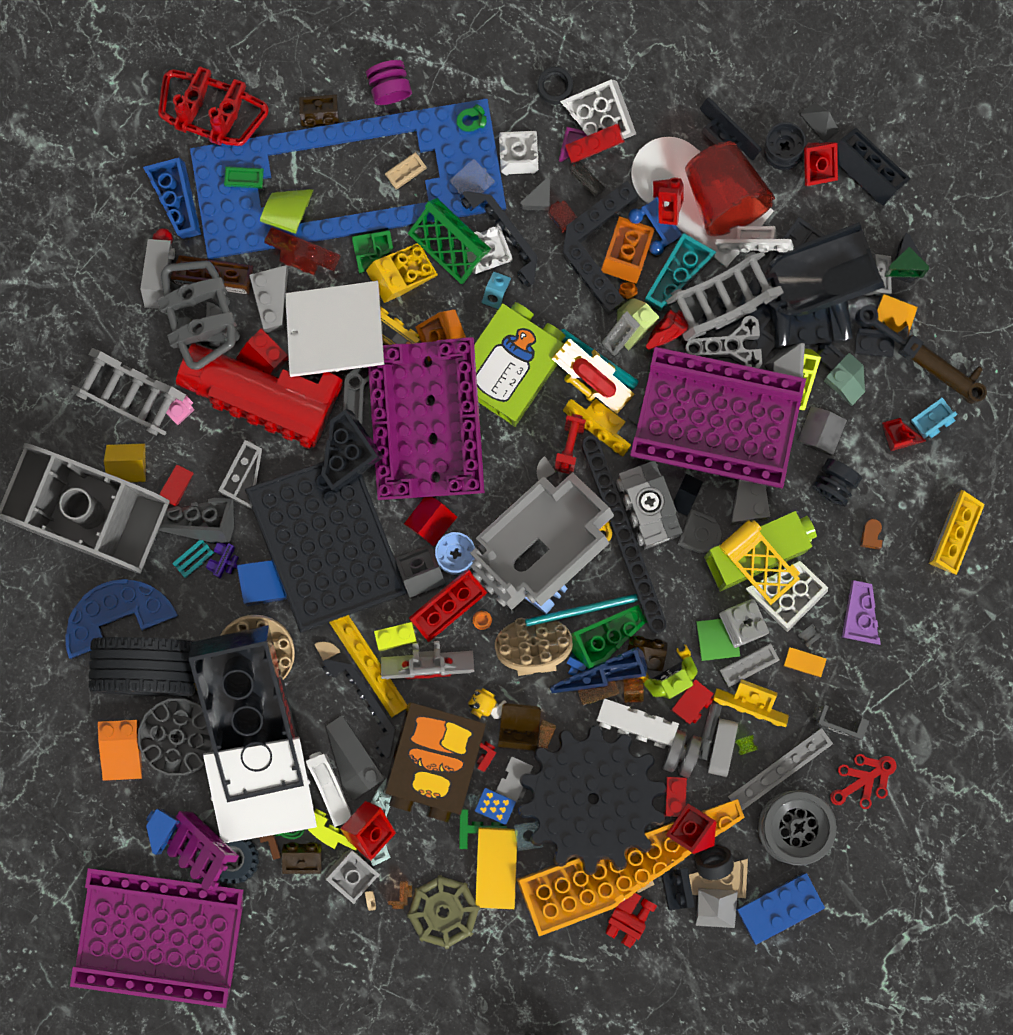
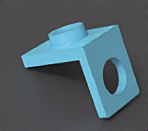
[482,272,511,309]

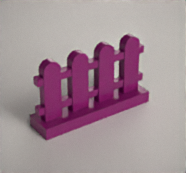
[167,811,239,890]

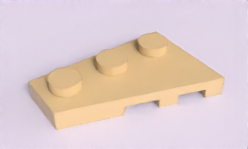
[689,859,748,898]

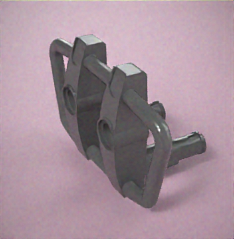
[157,261,240,370]

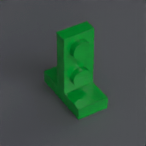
[459,810,507,849]

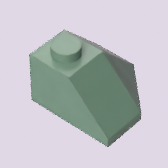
[824,353,865,406]

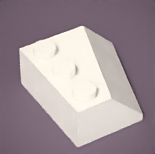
[560,80,636,139]

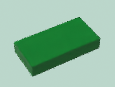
[224,167,264,189]

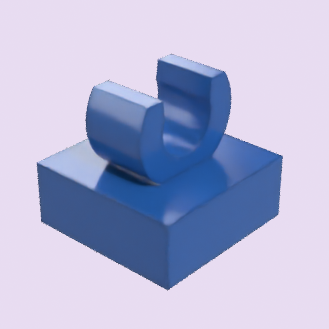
[567,652,586,676]

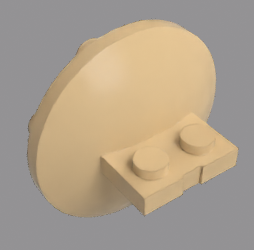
[220,615,295,679]
[495,615,573,676]

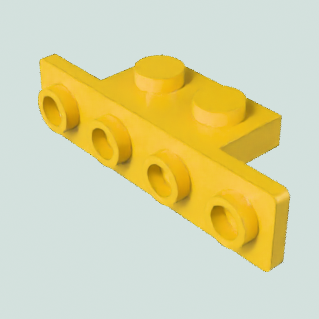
[563,399,631,456]
[713,679,789,727]

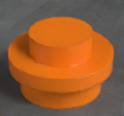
[619,282,638,299]
[473,611,492,630]

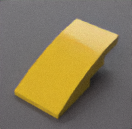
[476,827,518,909]

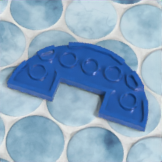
[65,579,178,659]

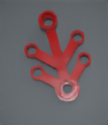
[830,754,896,809]

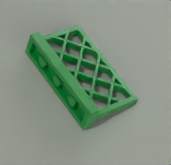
[407,198,491,284]

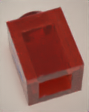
[549,200,577,233]

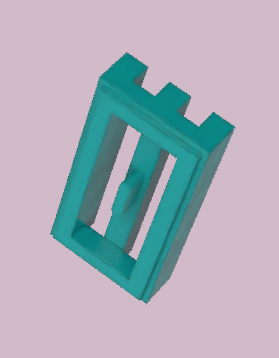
[172,540,215,578]

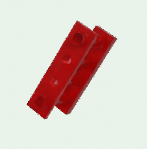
[554,414,586,474]

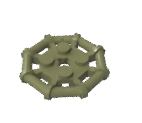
[407,875,480,949]

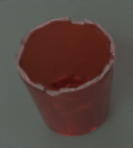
[685,141,775,236]

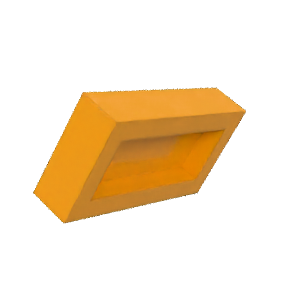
[783,647,826,677]

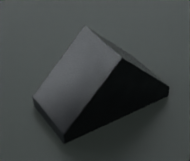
[673,474,703,516]

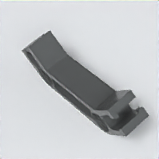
[343,367,369,426]

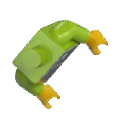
[637,644,697,699]

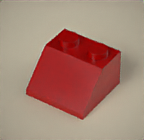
[236,329,289,375]
[340,801,396,861]

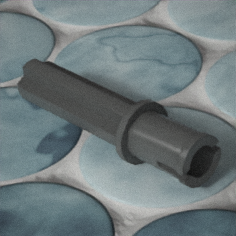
[698,703,722,761]

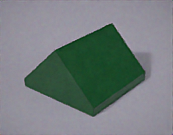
[884,247,929,278]

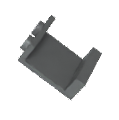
[813,705,869,740]

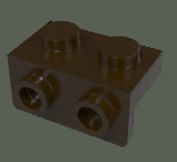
[627,635,668,671]

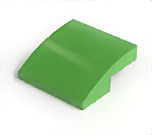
[696,619,740,661]

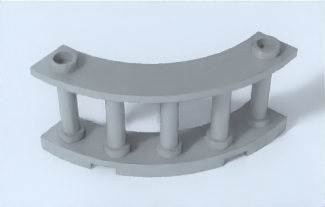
[666,252,784,341]
[71,348,186,436]

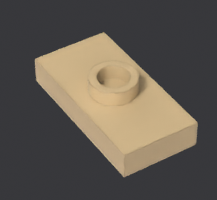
[385,152,427,190]

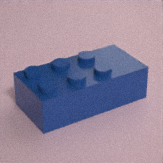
[736,873,825,945]

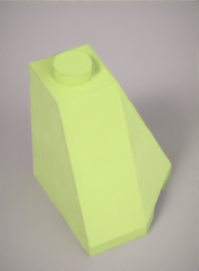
[617,298,659,351]

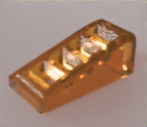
[538,720,556,749]

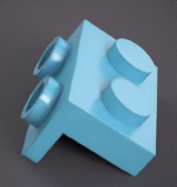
[911,398,957,439]

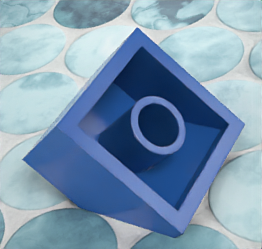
[146,809,181,855]

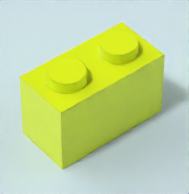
[374,622,417,651]

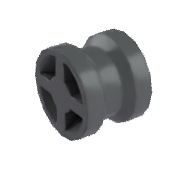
[798,624,822,647]

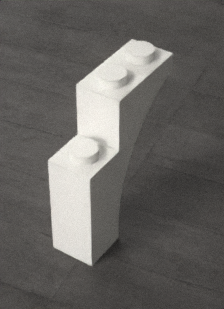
[306,752,352,827]

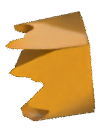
[877,294,918,337]

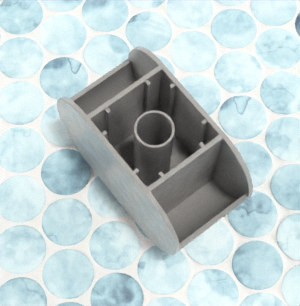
[0,443,170,574]

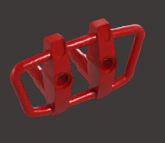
[158,66,269,146]

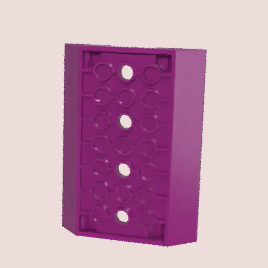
[368,337,485,500]

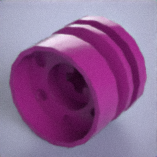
[366,60,412,105]

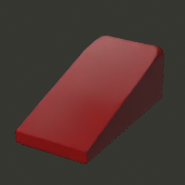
[159,465,194,507]

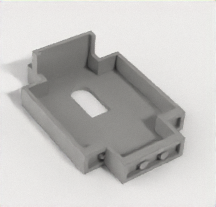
[470,472,614,610]

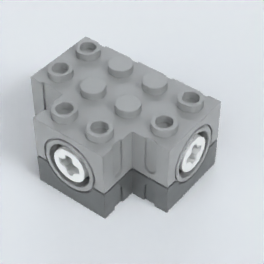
[616,461,683,550]

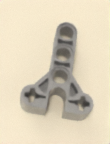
[685,316,762,369]

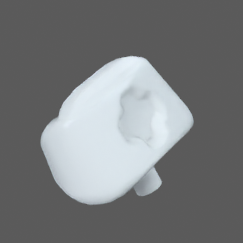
[491,700,507,719]

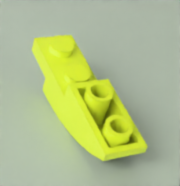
[308,809,357,851]

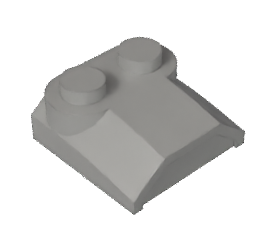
[325,849,380,904]

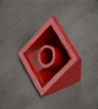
[804,142,838,186]
[404,497,457,547]

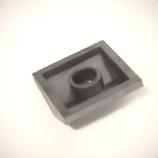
[797,406,847,456]

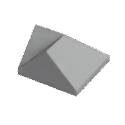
[765,343,805,378]
[696,888,738,928]

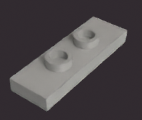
[601,312,640,356]
[719,643,780,687]

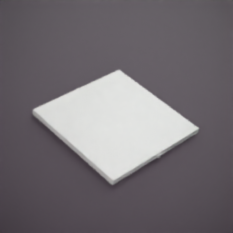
[285,281,384,377]
[203,737,317,843]

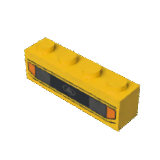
[380,307,420,345]

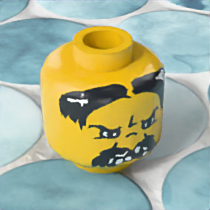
[468,688,497,718]

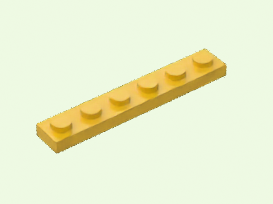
[329,615,407,718]

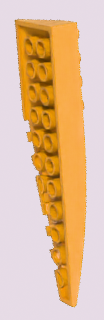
[517,799,745,936]

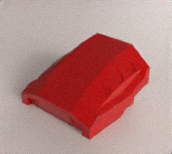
[645,309,689,349]

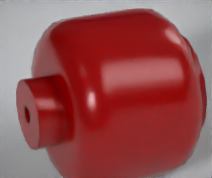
[152,228,173,243]

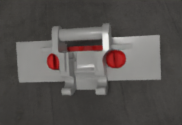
[381,641,474,679]

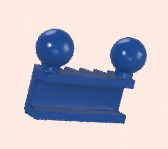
[628,197,682,255]

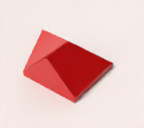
[666,804,717,854]

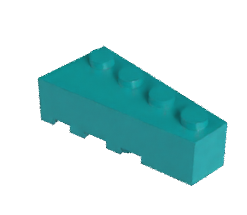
[644,233,716,312]

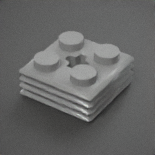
[719,598,769,648]

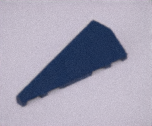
[550,647,647,693]

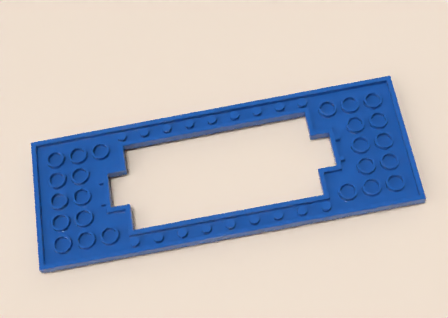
[190,99,506,259]

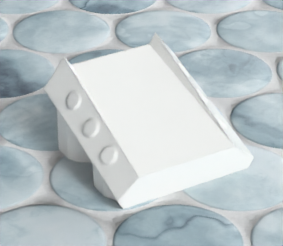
[499,131,538,176]
[466,227,513,274]

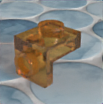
[623,678,644,703]
[388,881,412,909]

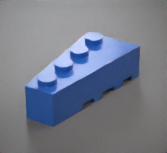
[143,158,201,239]

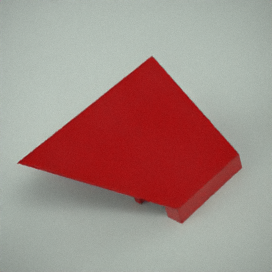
[882,418,926,451]

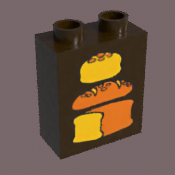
[383,702,486,822]

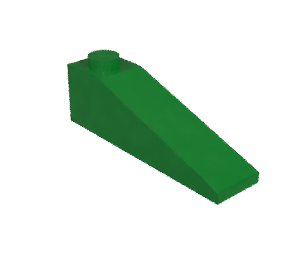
[571,605,646,669]

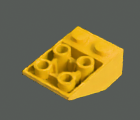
[366,243,438,303]

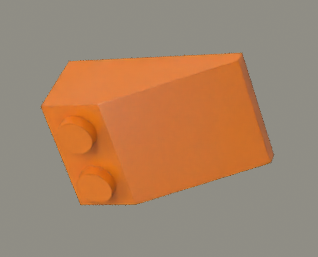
[601,216,655,284]
[98,720,142,781]

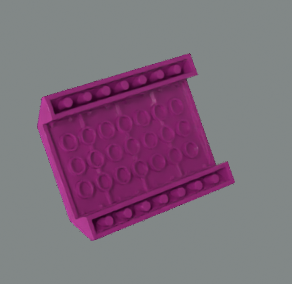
[630,347,806,489]
[70,868,243,1008]

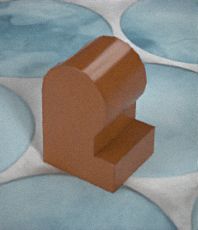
[860,519,883,550]

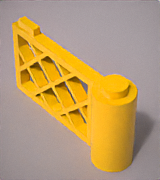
[719,520,800,605]

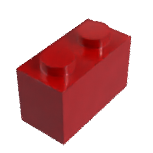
[670,679,714,725]
[664,777,687,817]

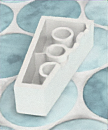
[596,699,679,749]

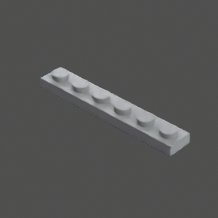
[728,728,833,810]

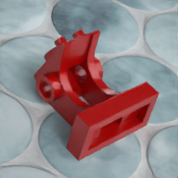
[653,177,684,225]

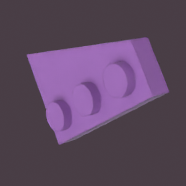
[842,580,881,645]

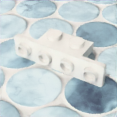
[715,226,793,252]

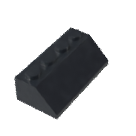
[837,128,911,206]

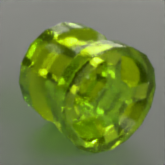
[735,735,758,755]

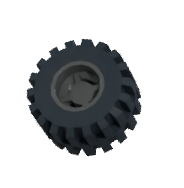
[209,839,259,884]

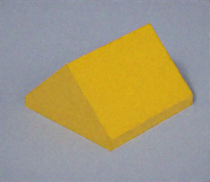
[104,444,146,482]

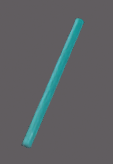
[525,594,638,627]

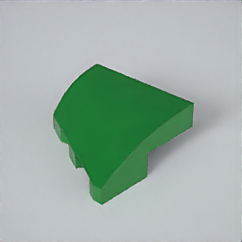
[352,230,393,273]

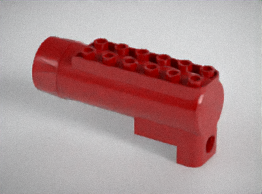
[176,342,343,449]

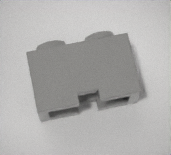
[496,757,535,802]

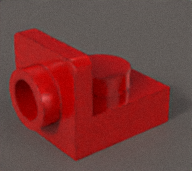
[477,741,496,772]

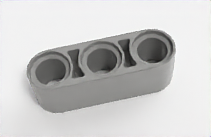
[708,718,738,777]

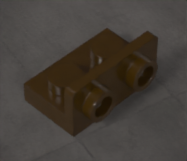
[299,94,339,127]
[282,842,322,874]

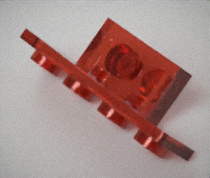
[264,227,341,275]

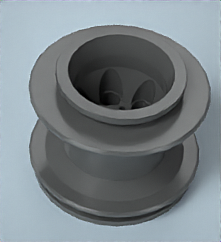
[758,790,837,866]

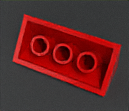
[409,569,487,642]

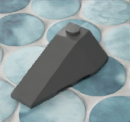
[158,498,234,543]
[326,715,386,801]

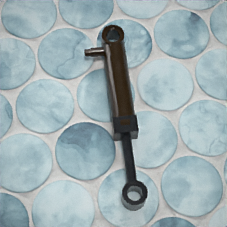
[855,305,987,404]

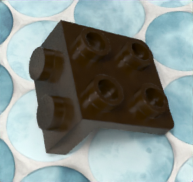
[498,703,541,751]

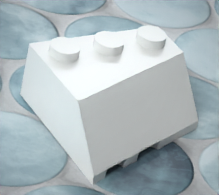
[746,561,828,632]

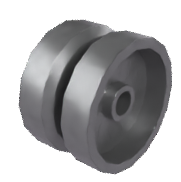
[663,729,702,778]

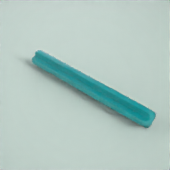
[561,329,639,390]

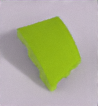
[260,189,313,234]

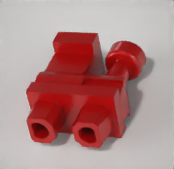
[605,893,657,948]

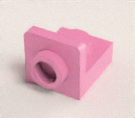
[166,396,194,425]

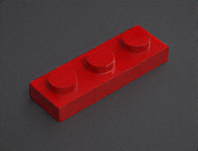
[565,124,625,163]

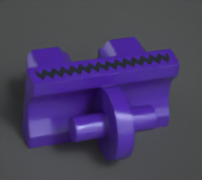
[206,542,239,579]

